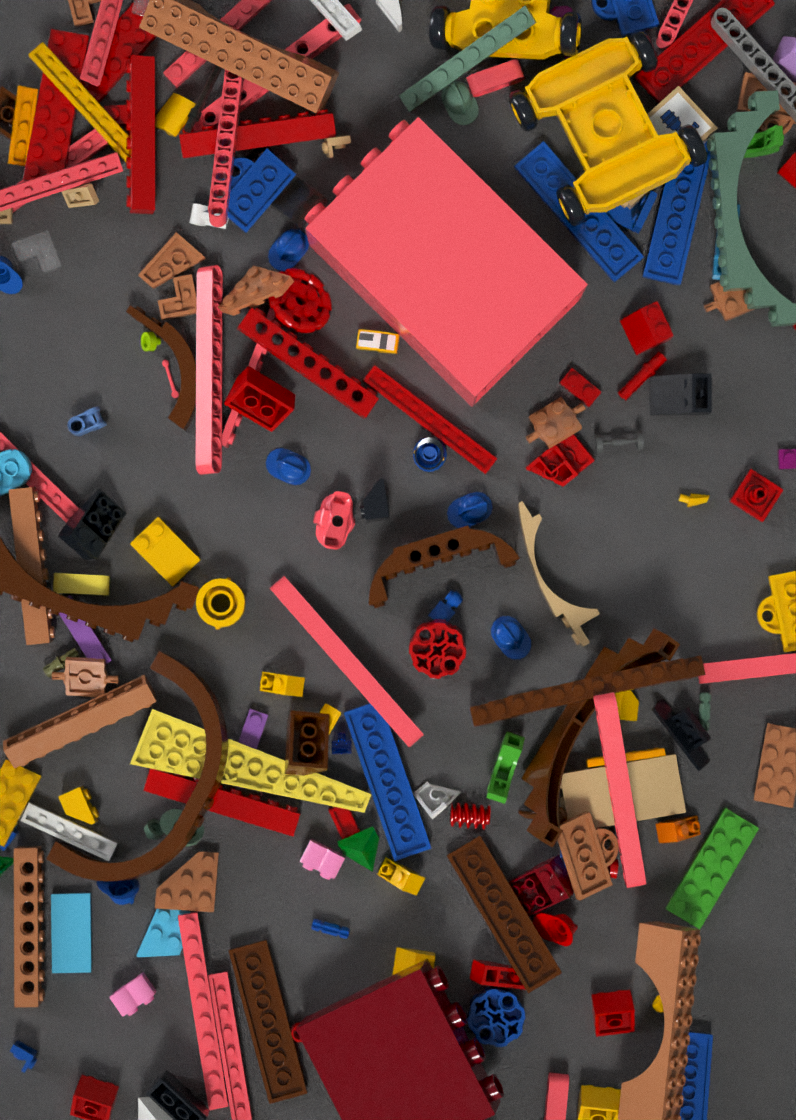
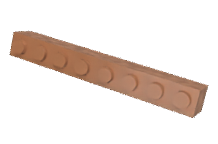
[8,487,55,645]
[3,675,157,769]

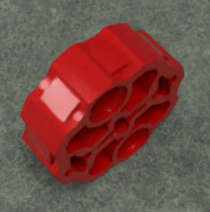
[409,619,466,679]

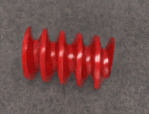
[450,802,491,830]

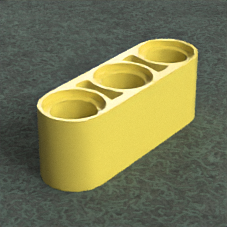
[53,573,110,596]

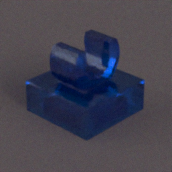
[332,732,352,754]

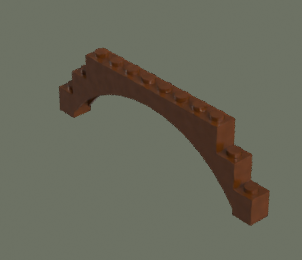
[0,536,200,642]
[521,628,680,848]
[470,655,706,727]

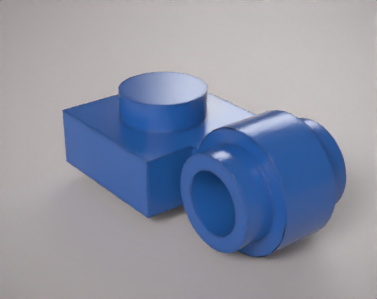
[428,590,463,622]

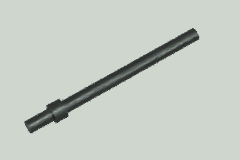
[184,65,222,133]

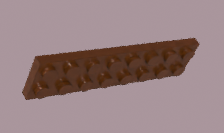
[447,836,562,994]
[228,939,308,1104]

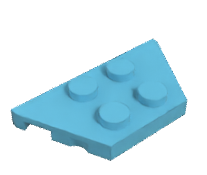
[136,909,191,957]

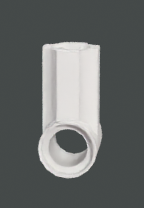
[189,203,229,229]

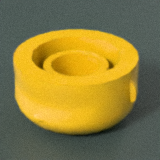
[196,577,246,630]

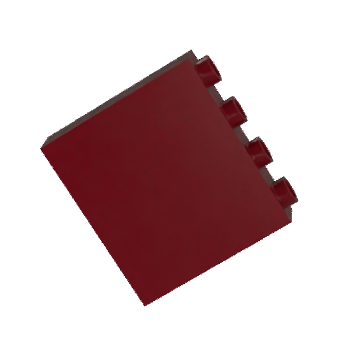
[296,958,504,1120]

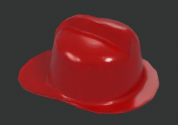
[533,913,578,947]

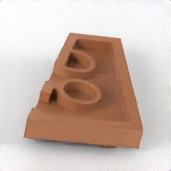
[138,232,206,289]

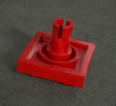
[729,469,783,523]

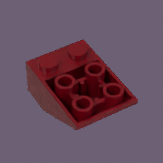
[508,855,574,916]

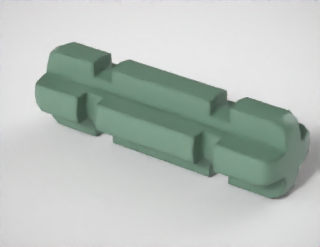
[699,692,711,731]

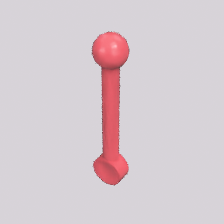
[162,360,179,399]

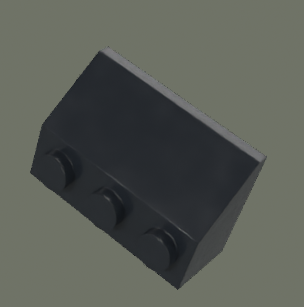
[145,1070,210,1120]

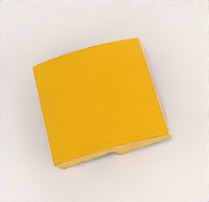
[155,93,196,137]

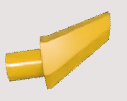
[678,493,710,507]

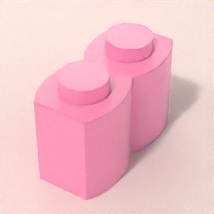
[300,839,346,880]
[109,972,157,1017]

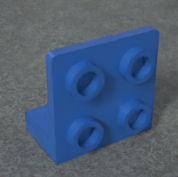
[606,191,658,234]

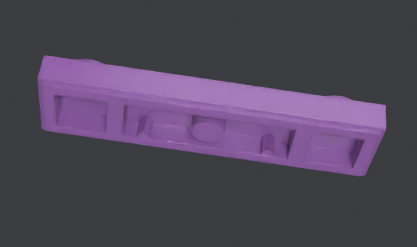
[59,595,112,664]
[235,708,269,789]

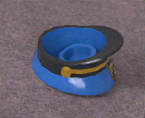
[413,437,447,472]

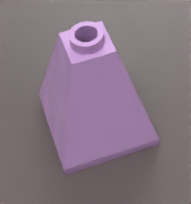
[772,36,796,83]

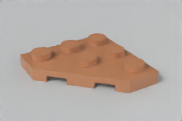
[218,265,294,316]
[155,852,219,912]

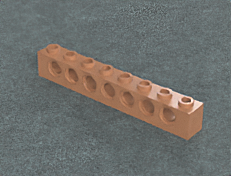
[14,846,45,1007]

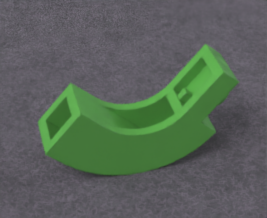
[744,125,784,158]
[486,731,525,804]

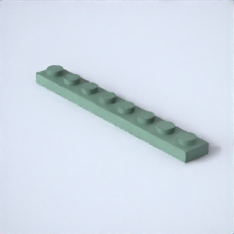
[399,6,537,112]

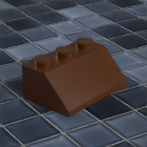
[285,710,329,776]

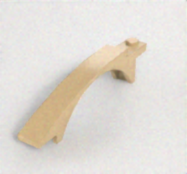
[518,501,600,647]

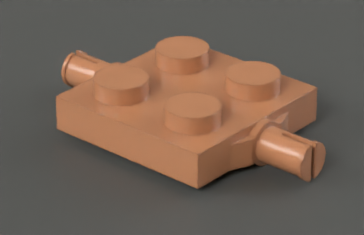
[704,281,754,322]
[525,397,586,449]
[52,657,119,697]

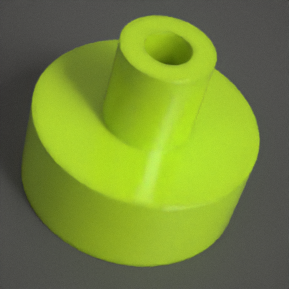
[141,332,161,351]

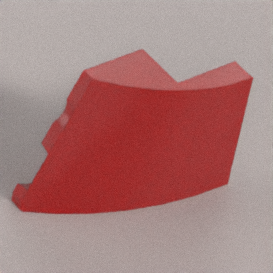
[525,434,596,487]

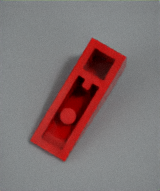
[469,959,526,990]

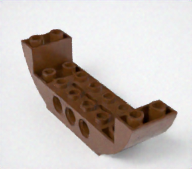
[369,525,520,609]

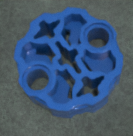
[467,986,525,1047]

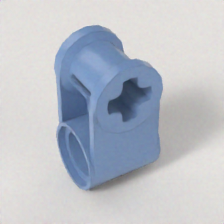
[67,406,107,436]

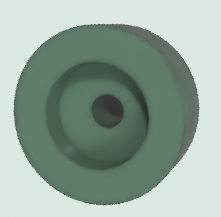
[144,819,164,840]

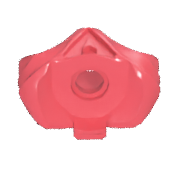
[313,491,355,550]

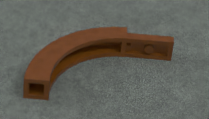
[126,305,196,431]

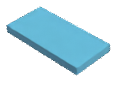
[51,893,92,973]

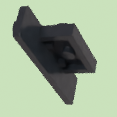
[652,699,711,771]

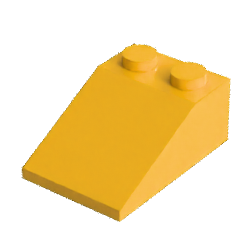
[130,517,201,586]

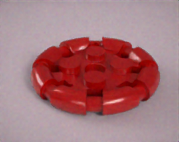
[268,268,332,333]

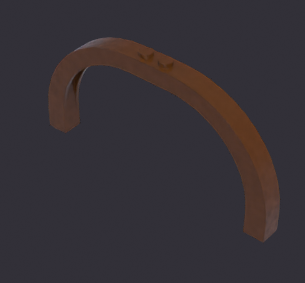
[46,651,228,881]

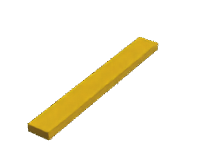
[28,42,129,162]

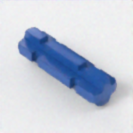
[311,919,350,939]

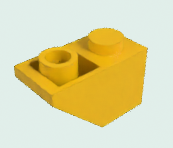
[259,671,305,697]
[58,786,99,825]
[377,857,425,896]

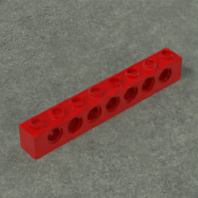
[237,308,379,419]

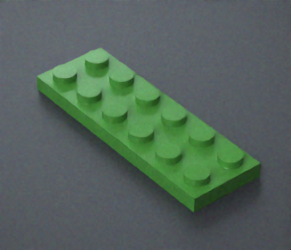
[665,808,759,929]

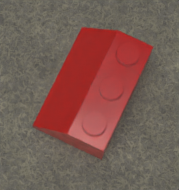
[224,366,296,432]

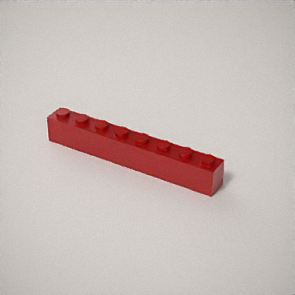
[126,55,155,214]
[179,109,336,158]
[143,769,301,837]

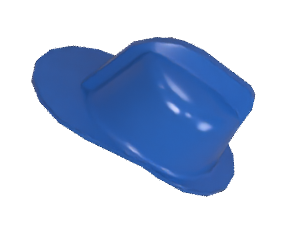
[268,229,309,271]
[0,256,23,294]
[266,448,311,485]
[447,492,493,528]
[491,616,531,659]
[96,879,140,905]

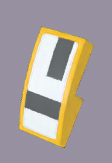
[356,329,400,354]

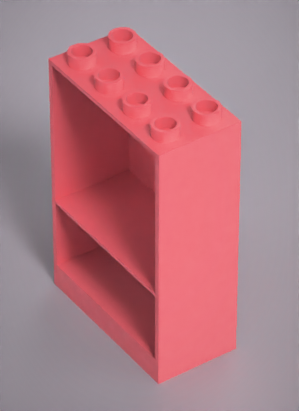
[304,117,588,407]

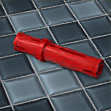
[617,351,667,401]

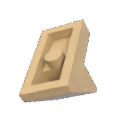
[62,182,99,208]

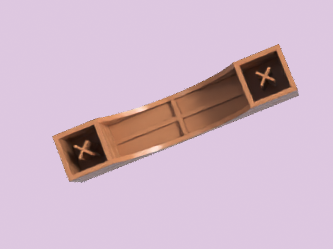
[139,0,340,113]
[618,921,701,1120]

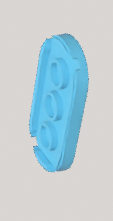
[0,449,32,497]

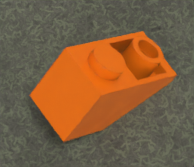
[656,815,701,843]

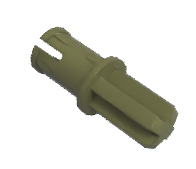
[43,648,80,678]

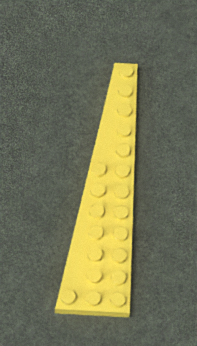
[130,709,372,813]

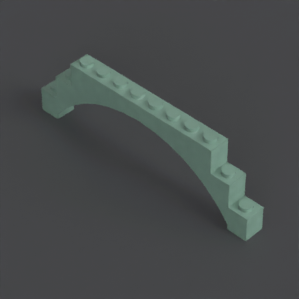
[707,90,796,327]

